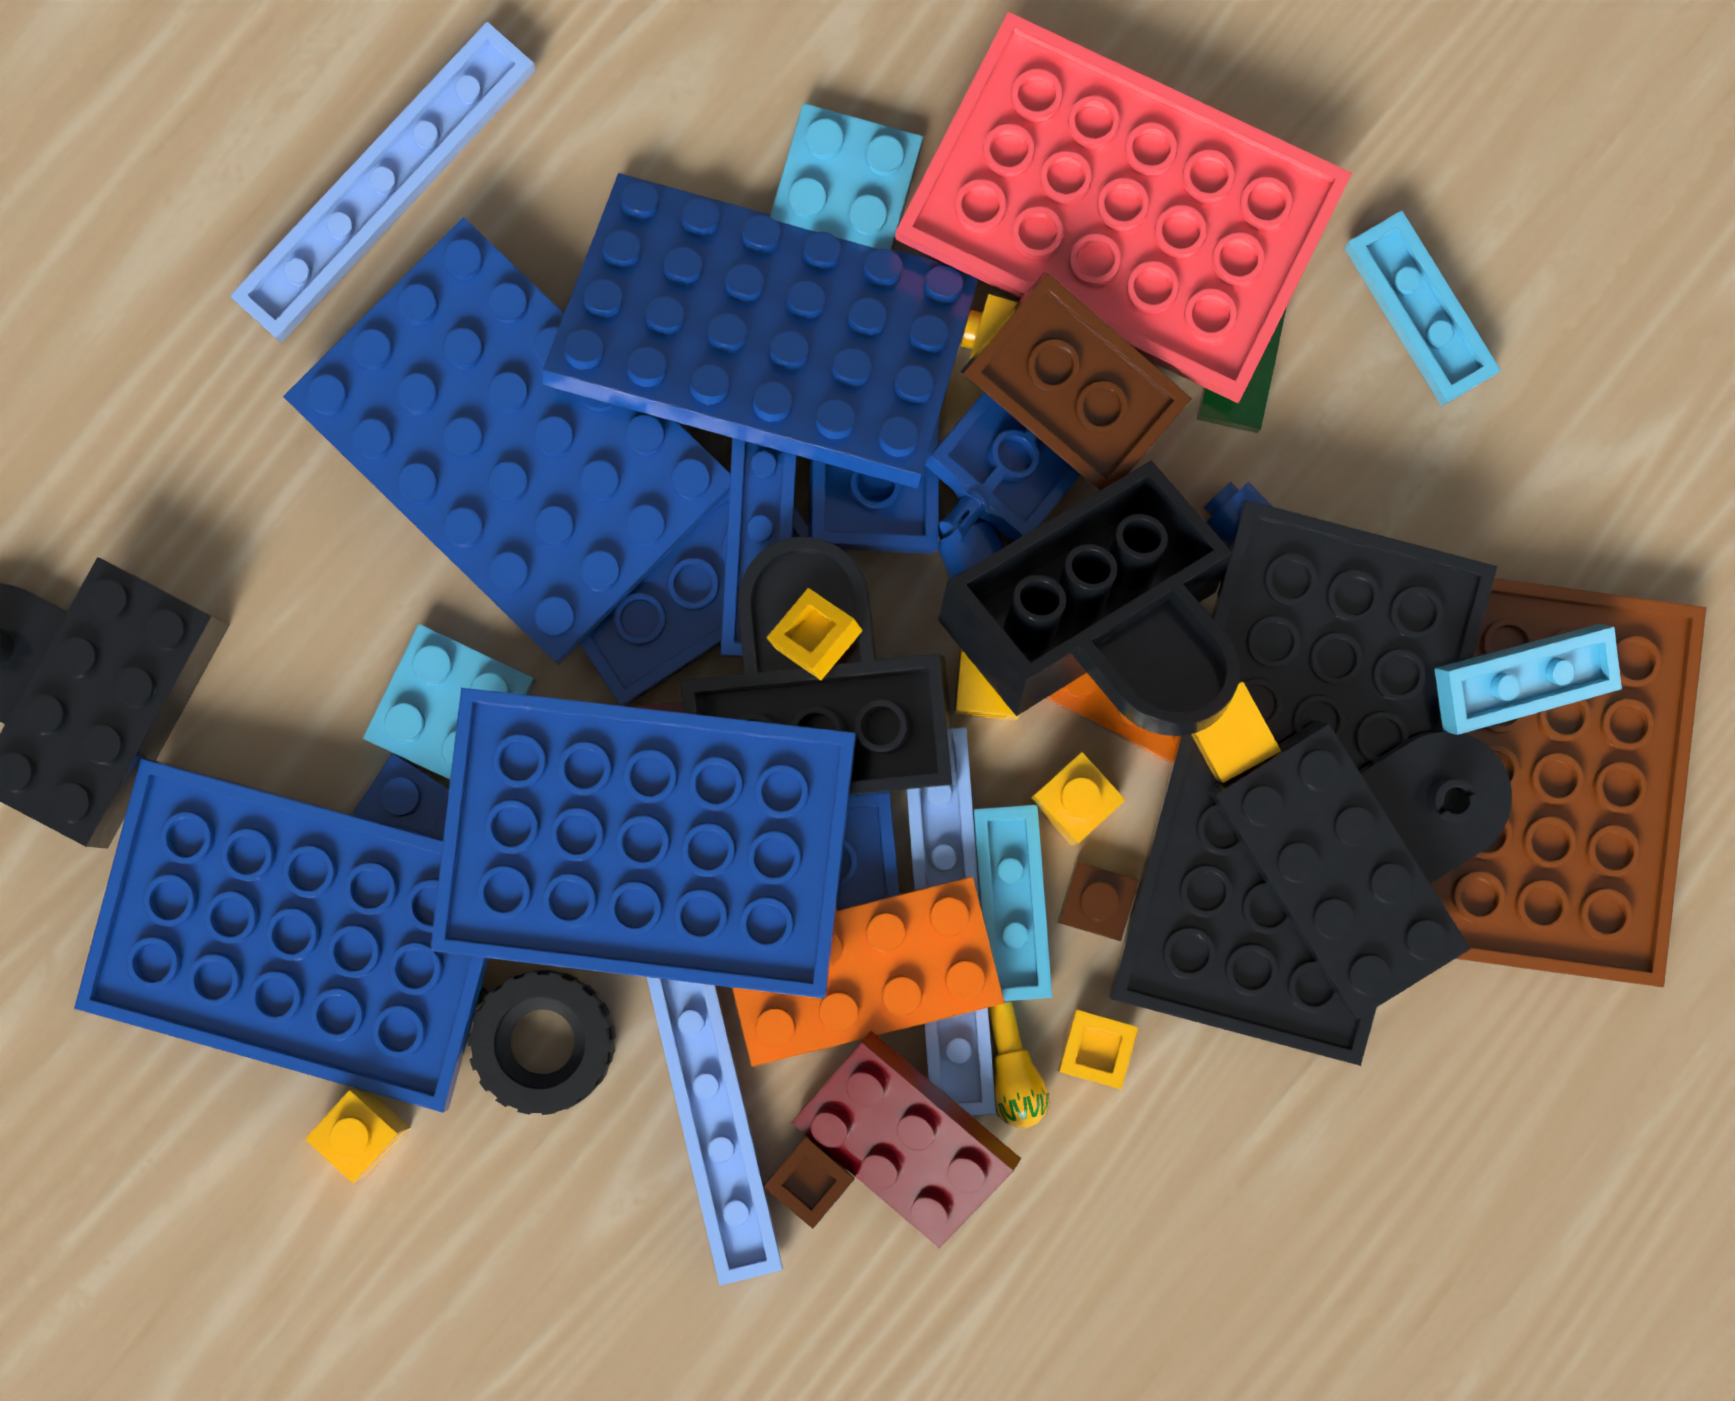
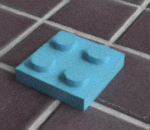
[770,103,923,250]
[363,624,536,780]

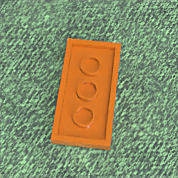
[732,876,1005,1067]

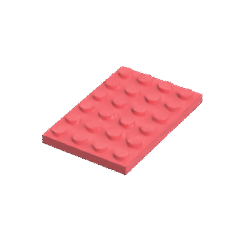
[895,12,1352,403]

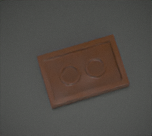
[960,272,1192,491]

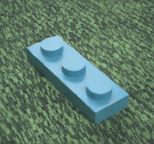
[1344,210,1501,407]
[1434,624,1622,735]
[973,805,1052,1001]

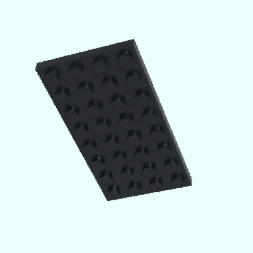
[1109,500,1498,1066]

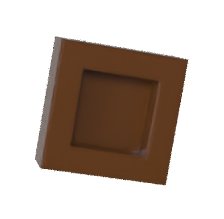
[1058,862,1139,941]
[763,1135,855,1229]

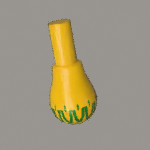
[988,1002,1050,1128]

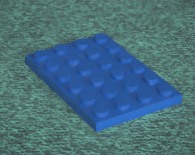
[542,173,979,489]
[283,217,730,665]
[430,687,857,999]
[74,759,489,1113]

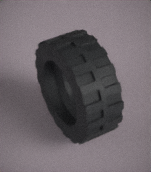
[468,970,616,1115]

